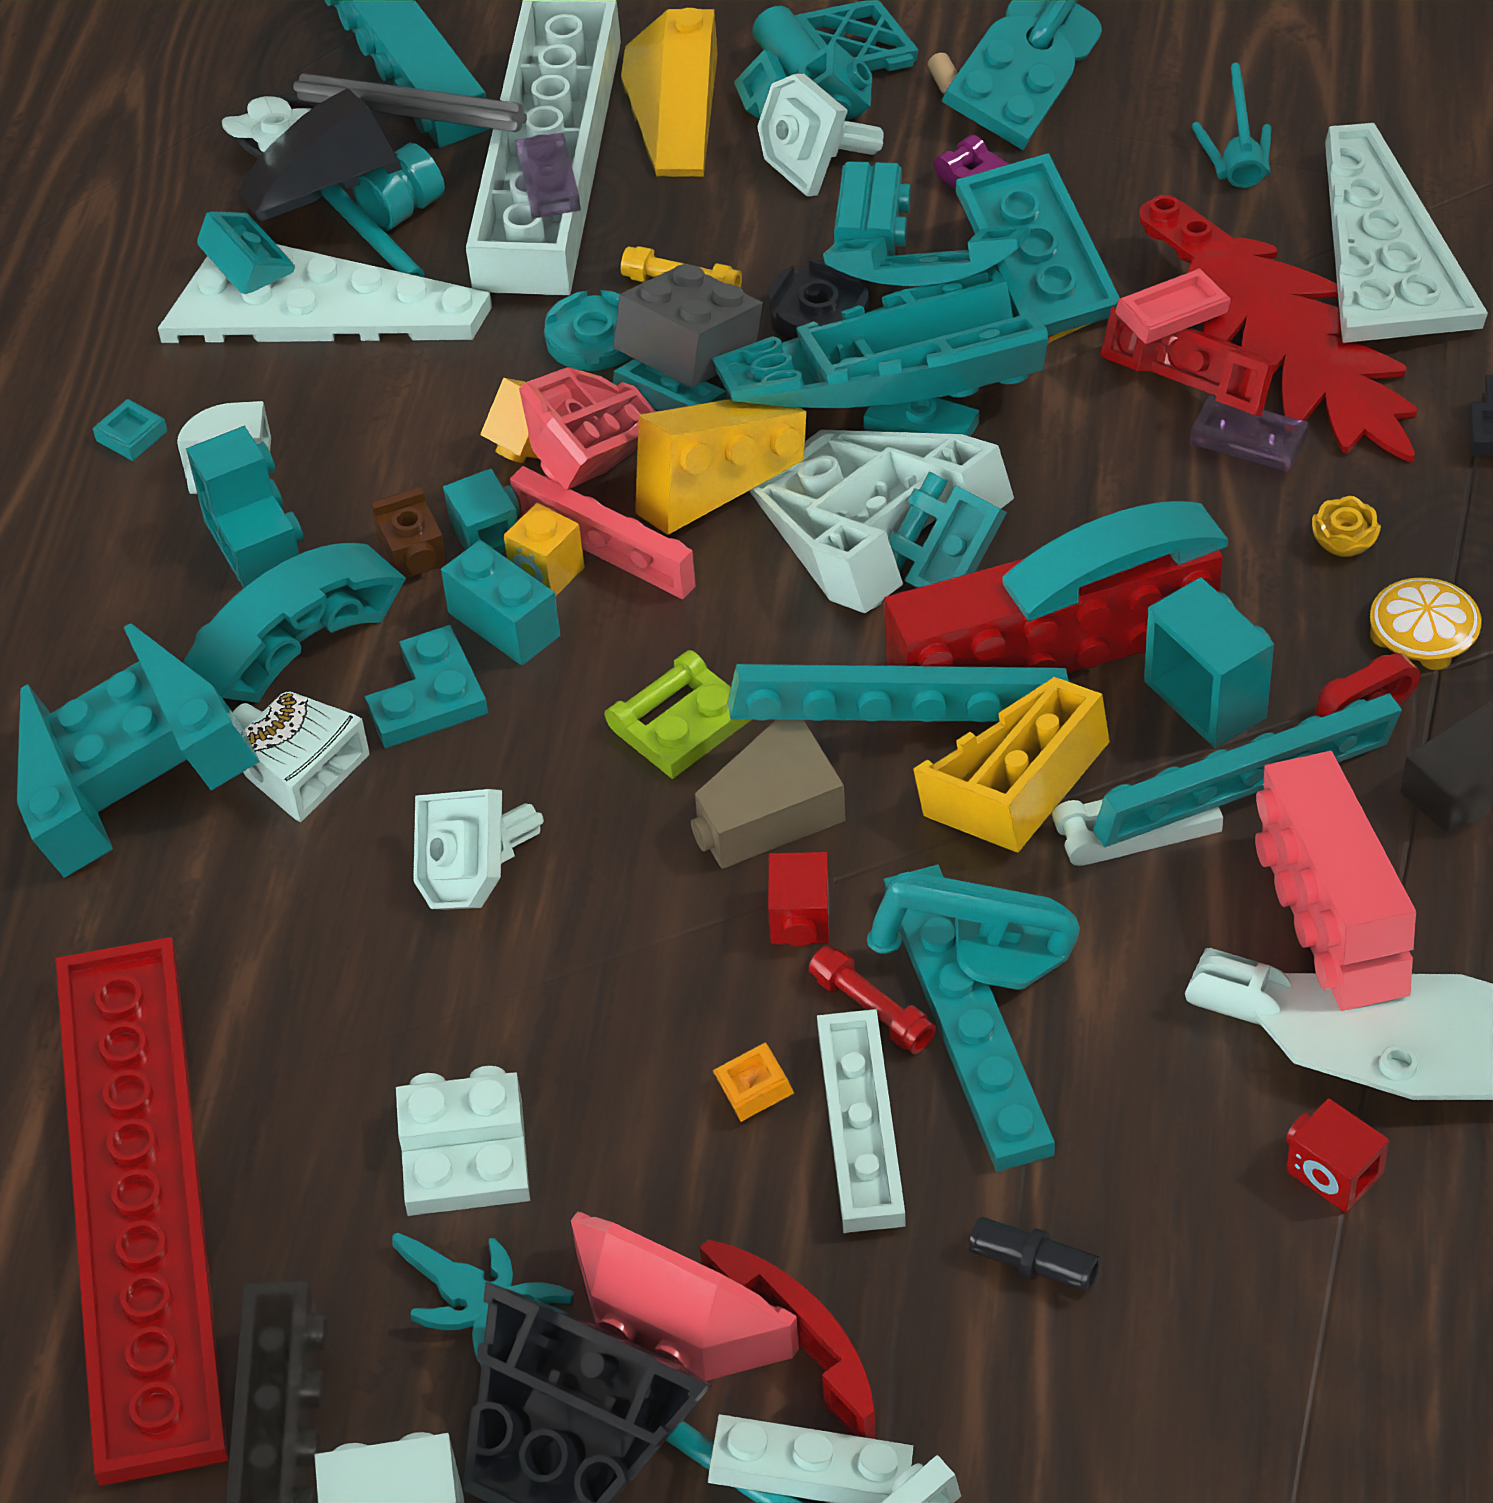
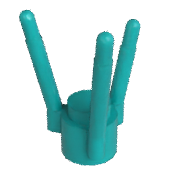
[1192,62,1272,188]

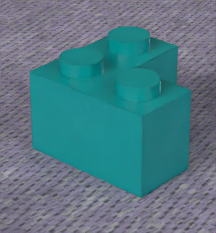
[186,425,304,588]

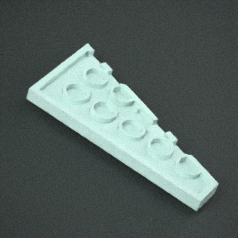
[1325,123,1488,343]
[158,244,492,343]

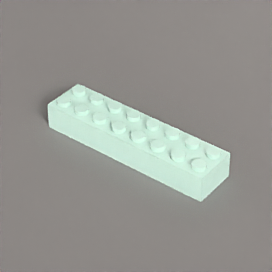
[466,0,621,295]

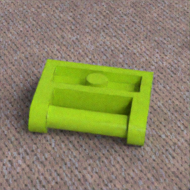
[604,650,752,779]

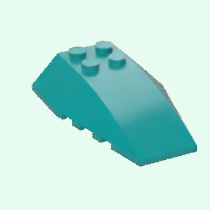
[712,267,1049,408]

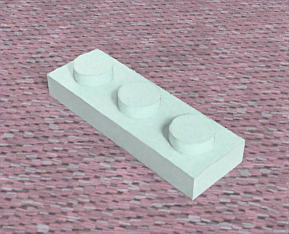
[708,1414,914,1503]

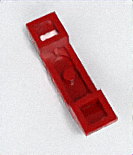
[1100,307,1275,416]
[699,1239,876,1439]

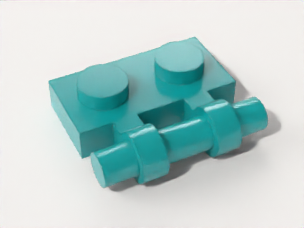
[888,471,1007,588]

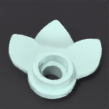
[222,96,311,152]

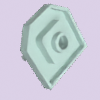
[757,74,884,196]
[414,789,544,910]

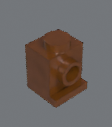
[371,486,447,578]

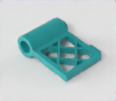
[752,0,919,77]

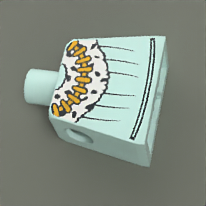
[233,691,370,823]

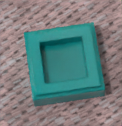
[93,399,168,461]

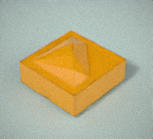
[713,1042,794,1122]

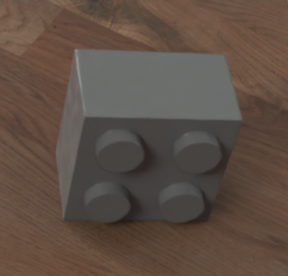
[613,263,763,388]

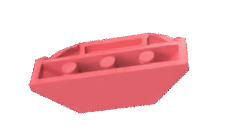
[519,367,656,490]
[571,1211,799,1381]

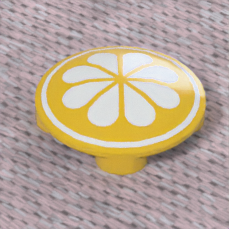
[1370,578,1482,670]

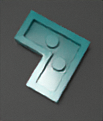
[365,625,488,748]

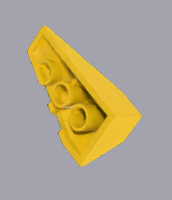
[621,8,718,177]

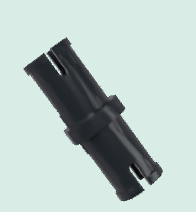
[968,1217,1101,1292]

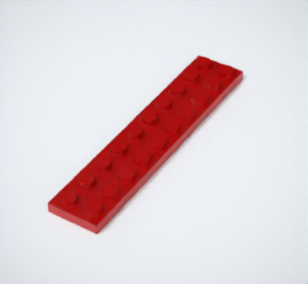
[56,937,229,1486]

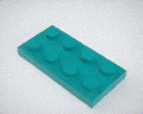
[956,153,1120,336]

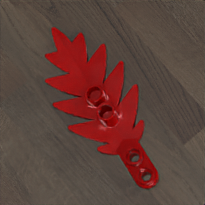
[1139,195,1417,462]

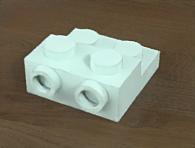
[396,1066,530,1216]

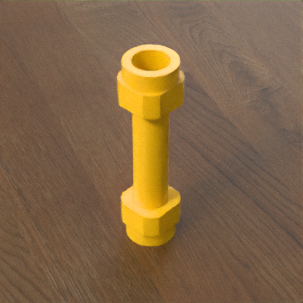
[621,246,742,288]

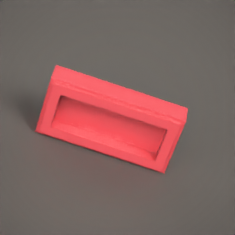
[1115,268,1231,344]

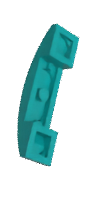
[823,225,1030,286]
[1002,501,1228,622]

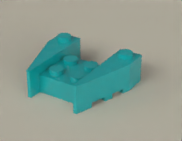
[17,623,260,878]

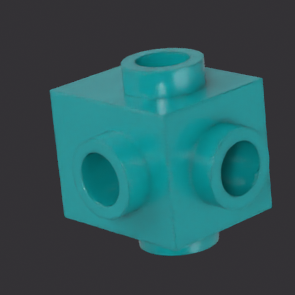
[798,41,872,121]

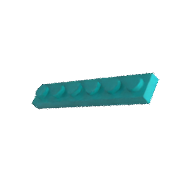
[727,664,1069,722]
[1092,693,1402,848]
[883,865,1055,1172]

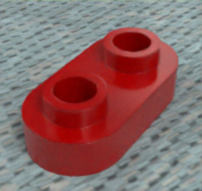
[1316,653,1421,718]

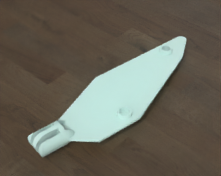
[1185,948,1493,1100]

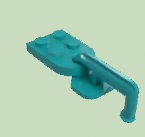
[941,0,1102,150]

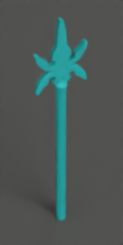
[392,1233,803,1503]

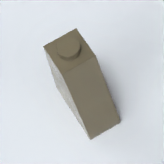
[691,720,846,869]

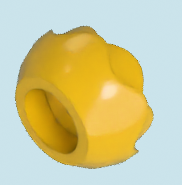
[1312,496,1381,557]

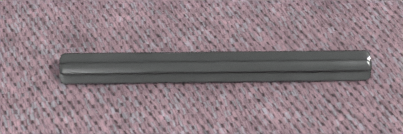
[293,73,527,132]

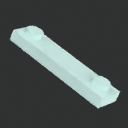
[817,1009,906,1233]

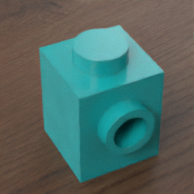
[443,468,520,553]

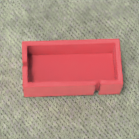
[1255,751,1416,1011]

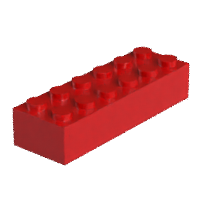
[884,550,1223,673]

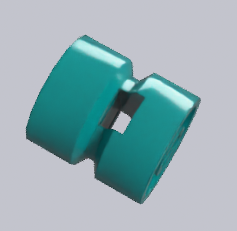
[353,142,445,231]

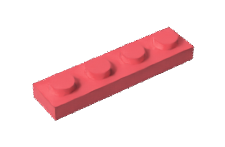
[510,466,696,600]

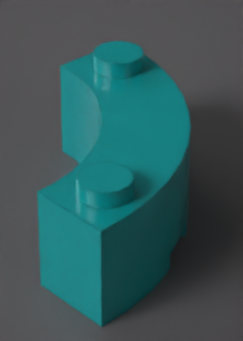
[183,543,406,703]

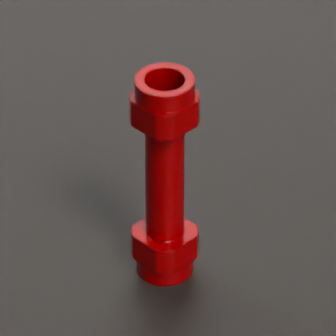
[809,945,936,1054]

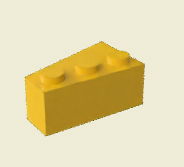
[635,399,806,535]
[913,677,1110,853]

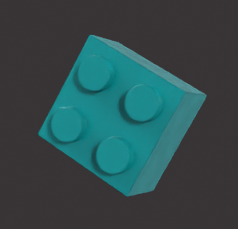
[1144,577,1274,749]

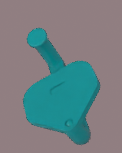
[867,872,1080,990]

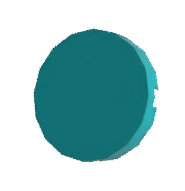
[544,290,631,371]

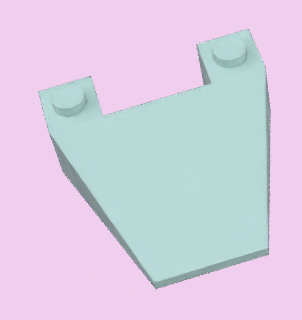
[749,430,1014,613]

